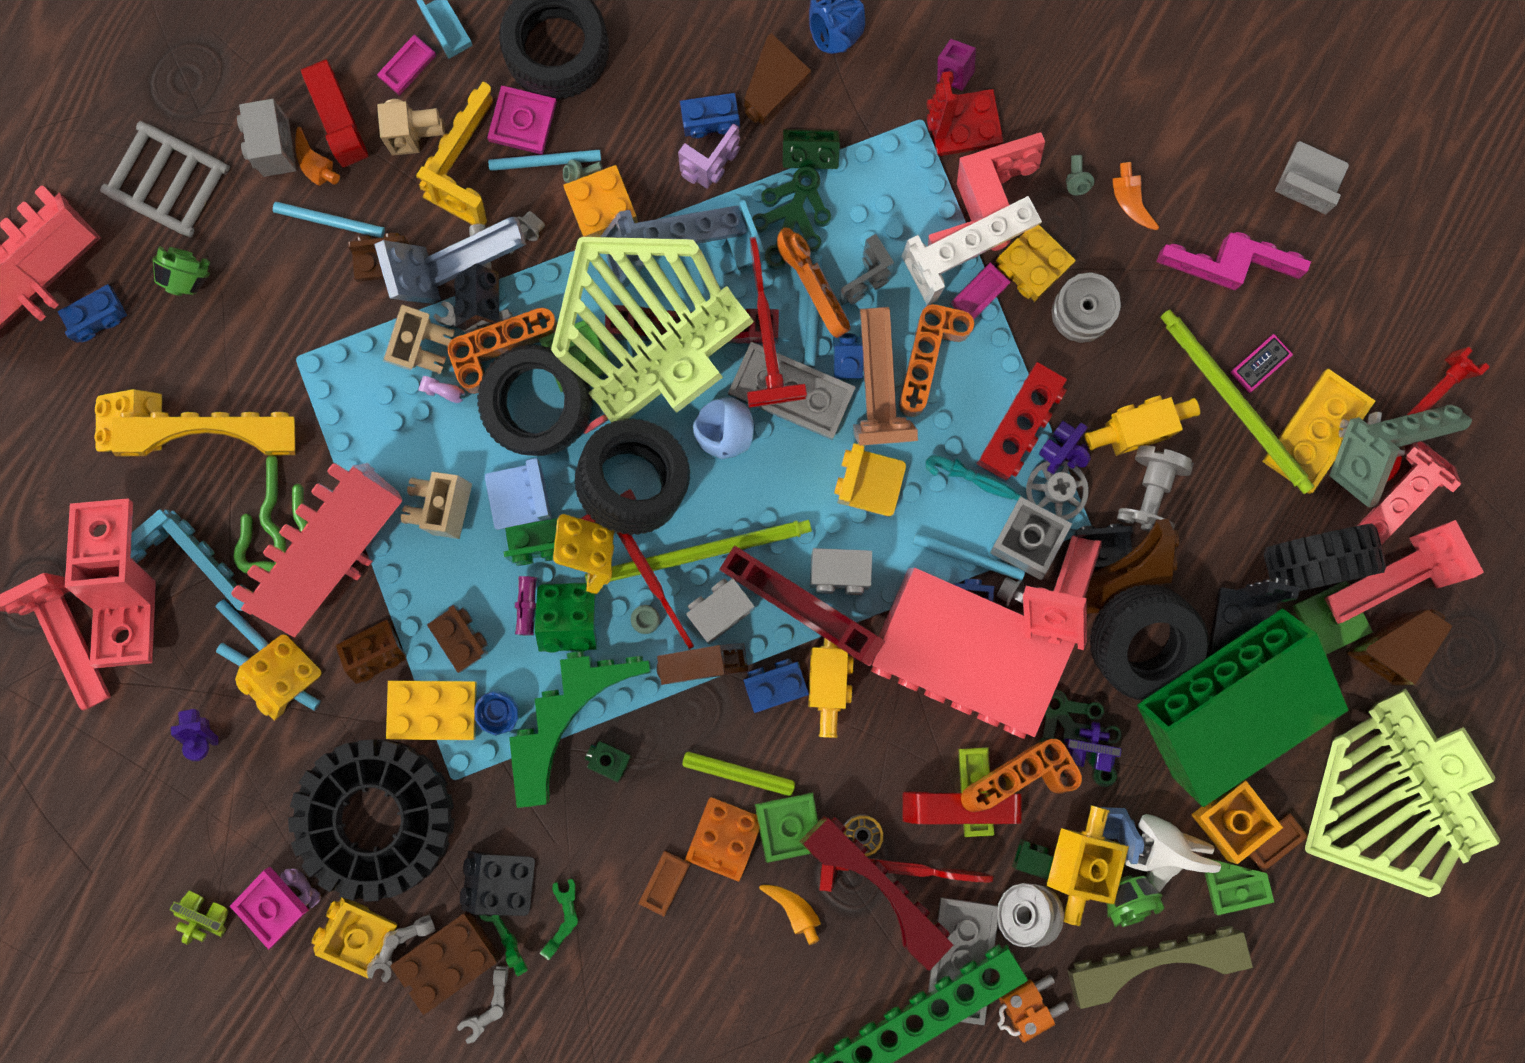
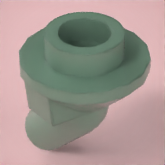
[1066,155,1094,195]
[563,160,604,183]

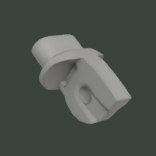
[510,211,545,254]
[997,577,1024,608]

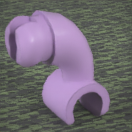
[418,376,465,403]
[280,869,321,908]

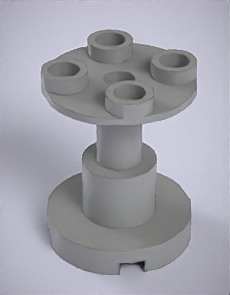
[1117,445,1194,532]

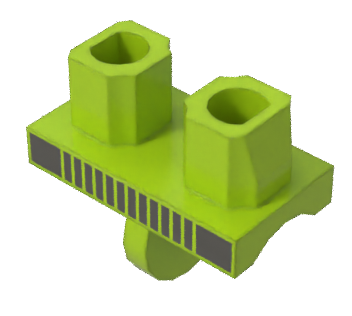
[170,891,229,945]

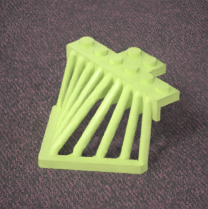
[551,237,754,422]
[1305,689,1500,897]

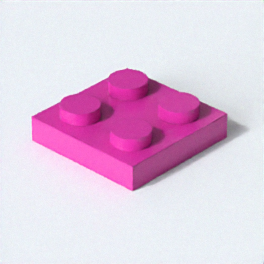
[487,85,557,155]
[230,867,309,950]

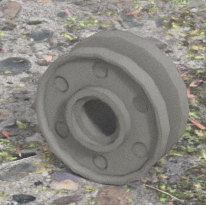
[997,883,1064,947]

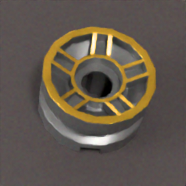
[844,814,883,857]

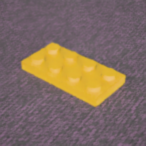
[1262,369,1375,494]

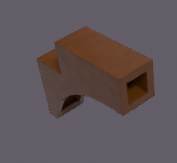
[1085,519,1179,614]

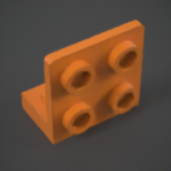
[685,797,759,882]

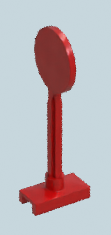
[747,236,807,408]
[1387,347,1490,482]
[580,489,695,650]
[820,858,994,892]

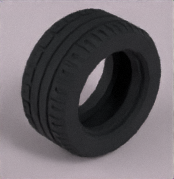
[499,0,609,99]
[477,345,593,456]
[574,419,690,535]

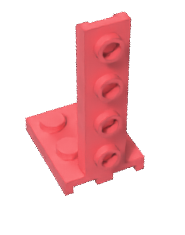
[1357,441,1461,545]
[1324,520,1484,624]
[1023,535,1102,650]
[0,573,111,711]

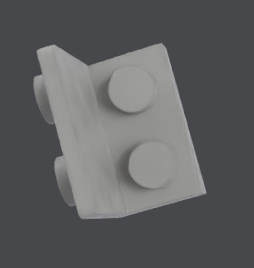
[1275,141,1349,215]

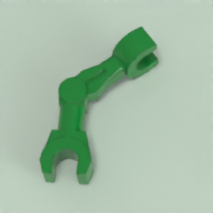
[540,879,578,960]
[479,915,528,976]

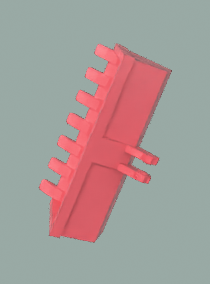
[0,185,101,330]
[231,463,402,638]

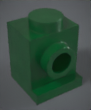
[585,741,632,782]
[1012,839,1054,880]

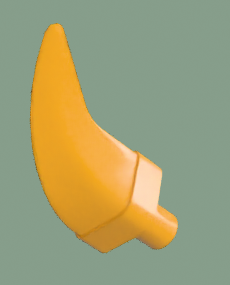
[759,885,821,945]

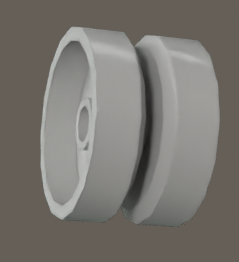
[1051,273,1121,343]

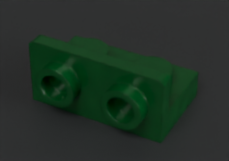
[783,129,840,169]

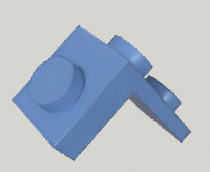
[1100,807,1144,864]

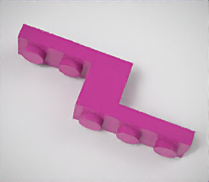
[1156,232,1311,290]

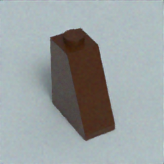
[744,33,811,127]
[657,643,749,685]

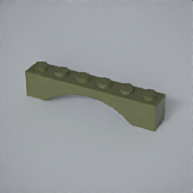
[1067,926,1253,1009]

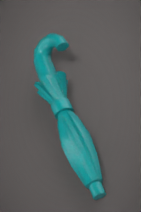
[925,455,1022,501]

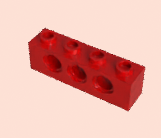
[976,362,1067,481]

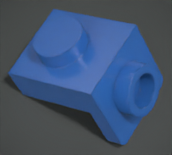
[833,333,863,379]

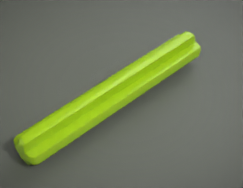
[682,752,795,796]

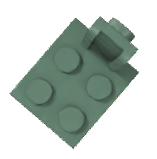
[1329,404,1472,508]

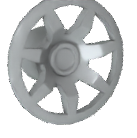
[1026,461,1088,520]

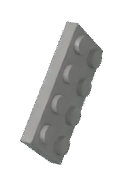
[728,342,856,440]
[928,897,998,1025]

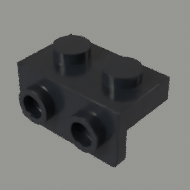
[454,264,499,330]
[1073,524,1133,571]

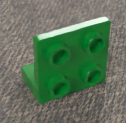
[503,518,558,566]

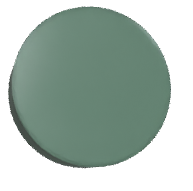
[631,605,660,634]

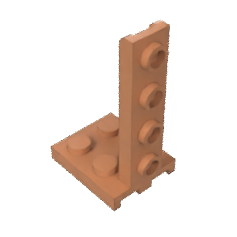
[853,307,918,446]

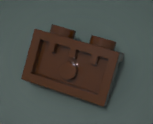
[348,233,409,282]
[427,605,489,673]
[335,619,407,684]

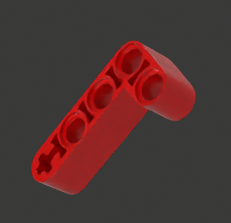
[301,59,369,168]
[903,792,1022,824]

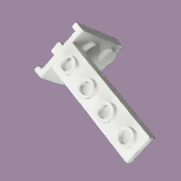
[901,196,1042,306]

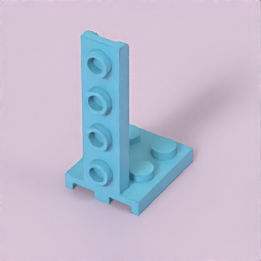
[130,509,247,611]

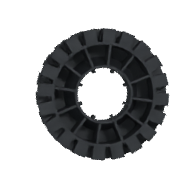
[288,739,455,902]

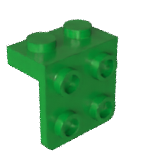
[535,583,597,653]

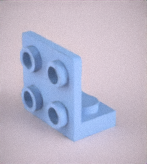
[485,458,552,530]

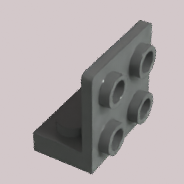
[840,234,894,305]

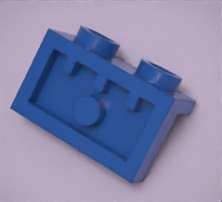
[680,93,740,138]
[58,284,127,343]
[743,658,809,713]

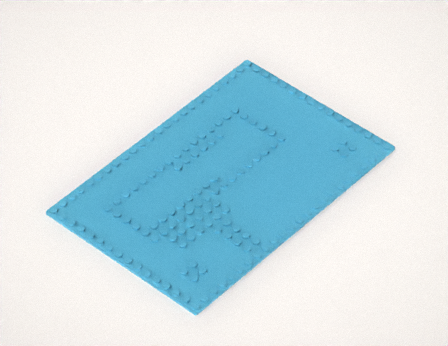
[296,120,1091,780]

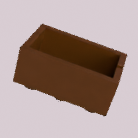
[390,911,502,1015]

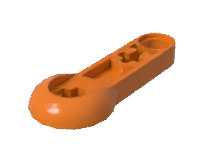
[777,227,851,338]

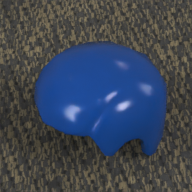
[474,691,519,736]

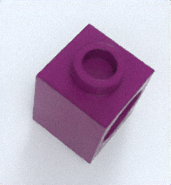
[937,39,976,90]

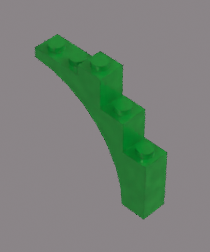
[509,651,651,808]

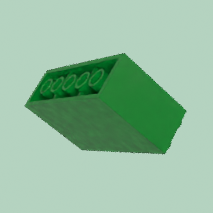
[1137,608,1348,807]

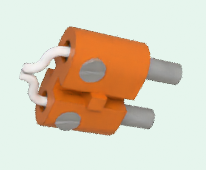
[997,974,1069,1043]

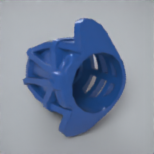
[809,0,865,54]

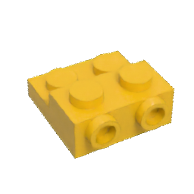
[995,225,1076,302]
[311,897,397,978]

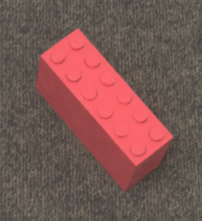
[871,568,1075,739]

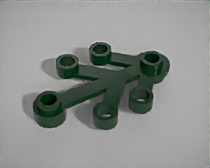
[752,167,831,270]
[1039,690,1121,787]

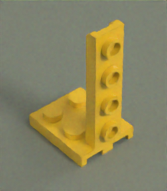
[416,82,493,225]

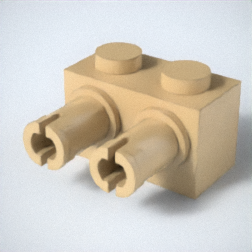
[377,99,445,156]
[383,305,455,374]
[401,472,472,539]

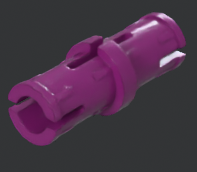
[515,576,537,636]

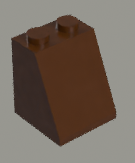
[1346,609,1453,686]

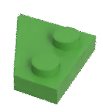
[1204,858,1274,915]

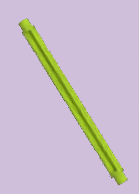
[1160,310,1315,494]
[585,519,812,583]

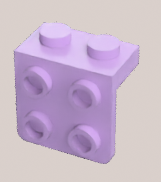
[678,124,740,189]

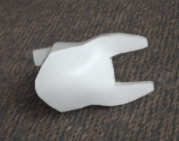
[1125,814,1221,892]

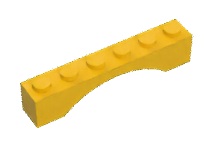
[112,412,295,456]

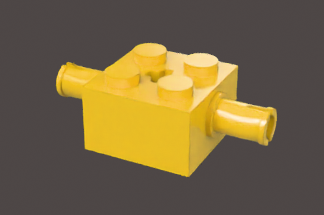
[1085,395,1200,456]
[808,638,853,738]
[1047,805,1129,926]

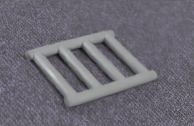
[100,121,230,238]

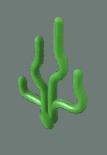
[234,455,308,573]

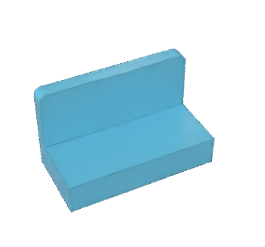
[416,0,473,58]
[726,200,765,270]

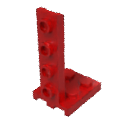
[927,71,1003,156]

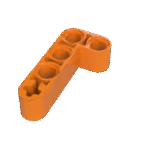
[899,304,974,417]
[447,308,557,394]
[961,739,1082,812]

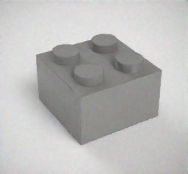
[237,99,297,177]
[990,496,1072,580]
[810,548,872,595]
[686,578,755,644]

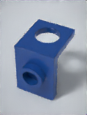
[953,579,994,602]

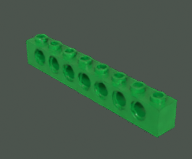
[808,945,1028,1063]

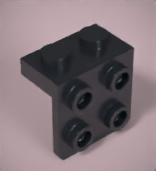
[460,850,535,916]

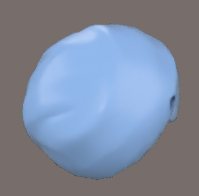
[693,397,753,459]

